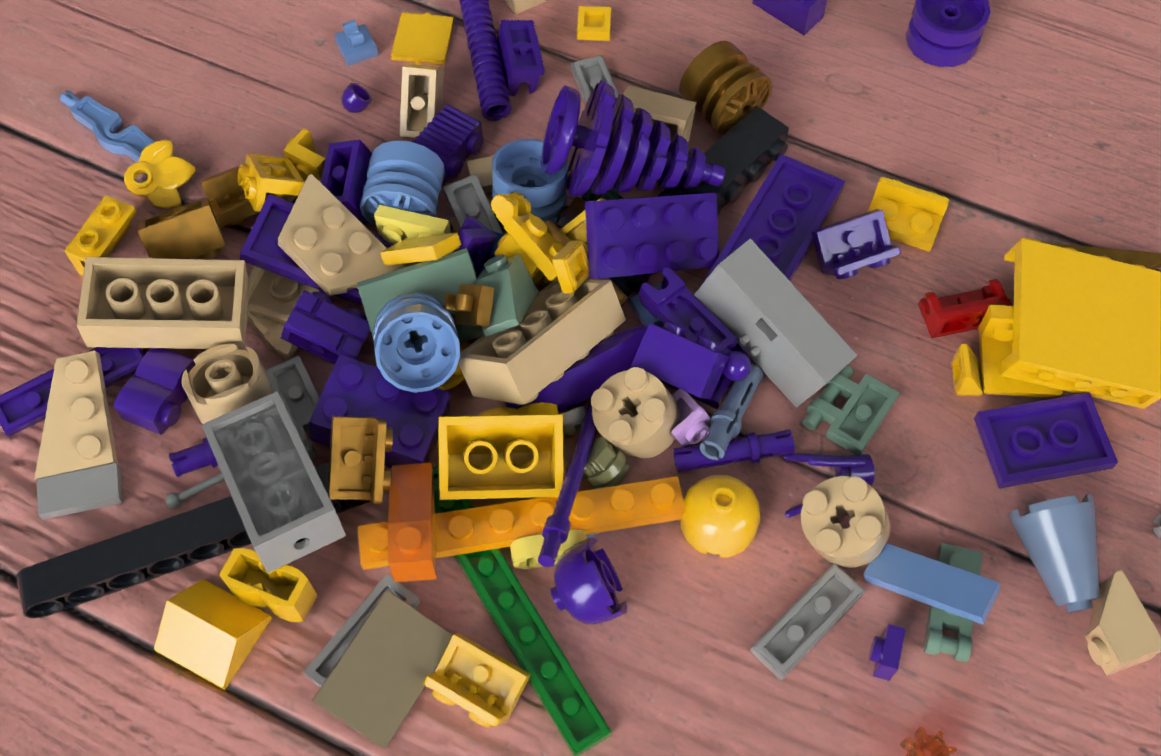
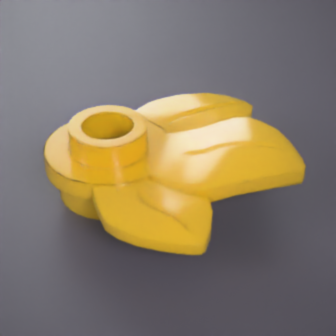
[124,140,196,209]

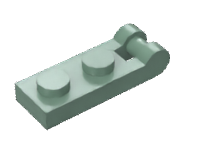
[923,543,983,663]

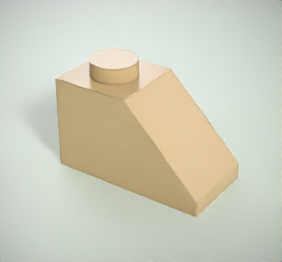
[400,64,444,138]
[1085,570,1161,676]

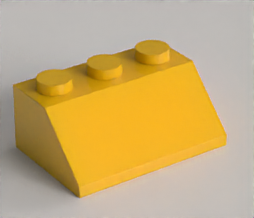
[438,414,563,500]

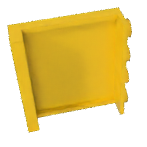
[1000,238,1161,409]

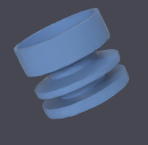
[492,139,568,227]
[360,141,445,227]
[373,292,460,393]

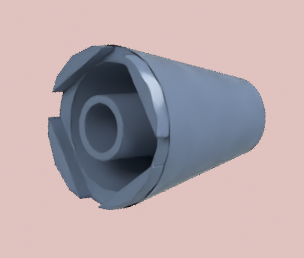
[1009,494,1100,613]

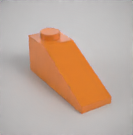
[388,462,437,583]

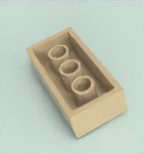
[76,257,250,349]
[458,279,626,405]

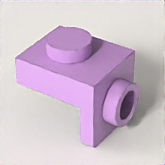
[671,389,711,447]

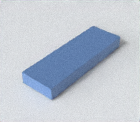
[863,543,1000,625]

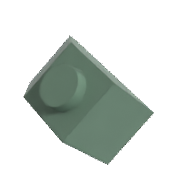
[476,254,539,337]

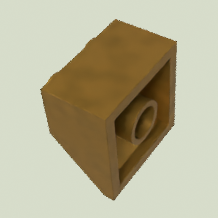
[137,197,226,260]

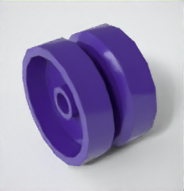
[906,0,990,67]

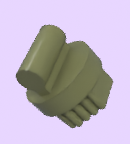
[583,437,631,488]

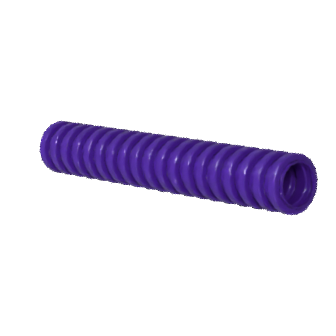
[459,0,512,121]

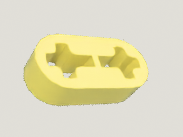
[510,529,587,569]

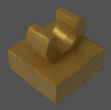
[444,285,495,327]

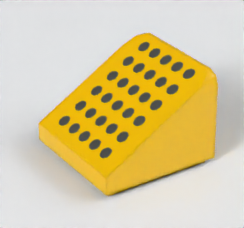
[951,344,984,396]

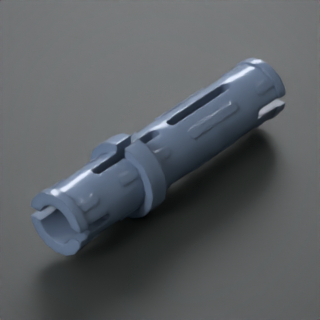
[700,364,764,460]

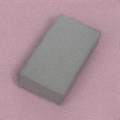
[37,463,123,520]

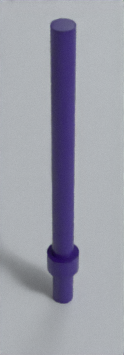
[538,399,597,567]

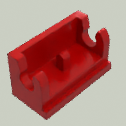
[918,279,1012,339]

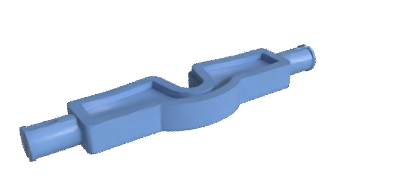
[60,90,155,162]

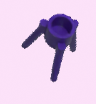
[782,453,875,518]

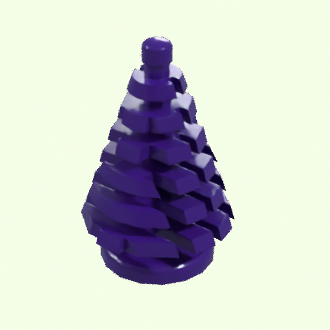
[540,80,725,196]

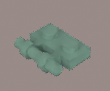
[802,365,900,455]

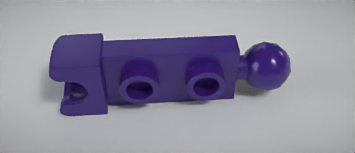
[639,268,751,381]

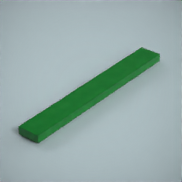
[433,465,612,756]

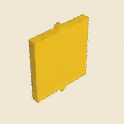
[391,12,454,65]

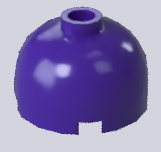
[551,537,627,624]

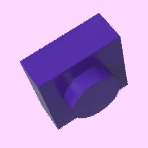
[869,624,905,681]

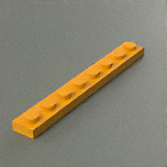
[357,476,685,570]

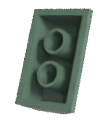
[357,248,484,343]

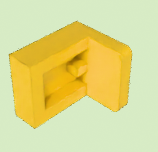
[283,128,326,183]

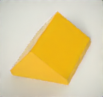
[154,579,272,690]

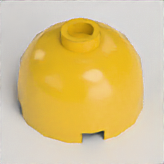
[680,475,760,557]

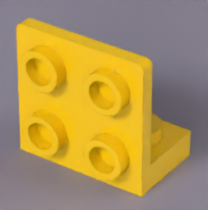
[978,305,1063,398]

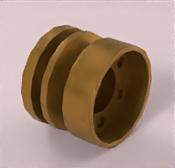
[679,40,772,135]

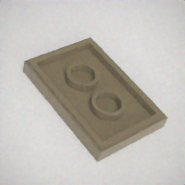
[311,590,453,749]

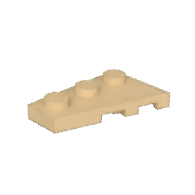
[34,351,118,481]

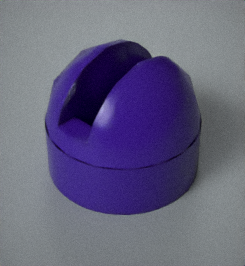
[341,83,372,113]

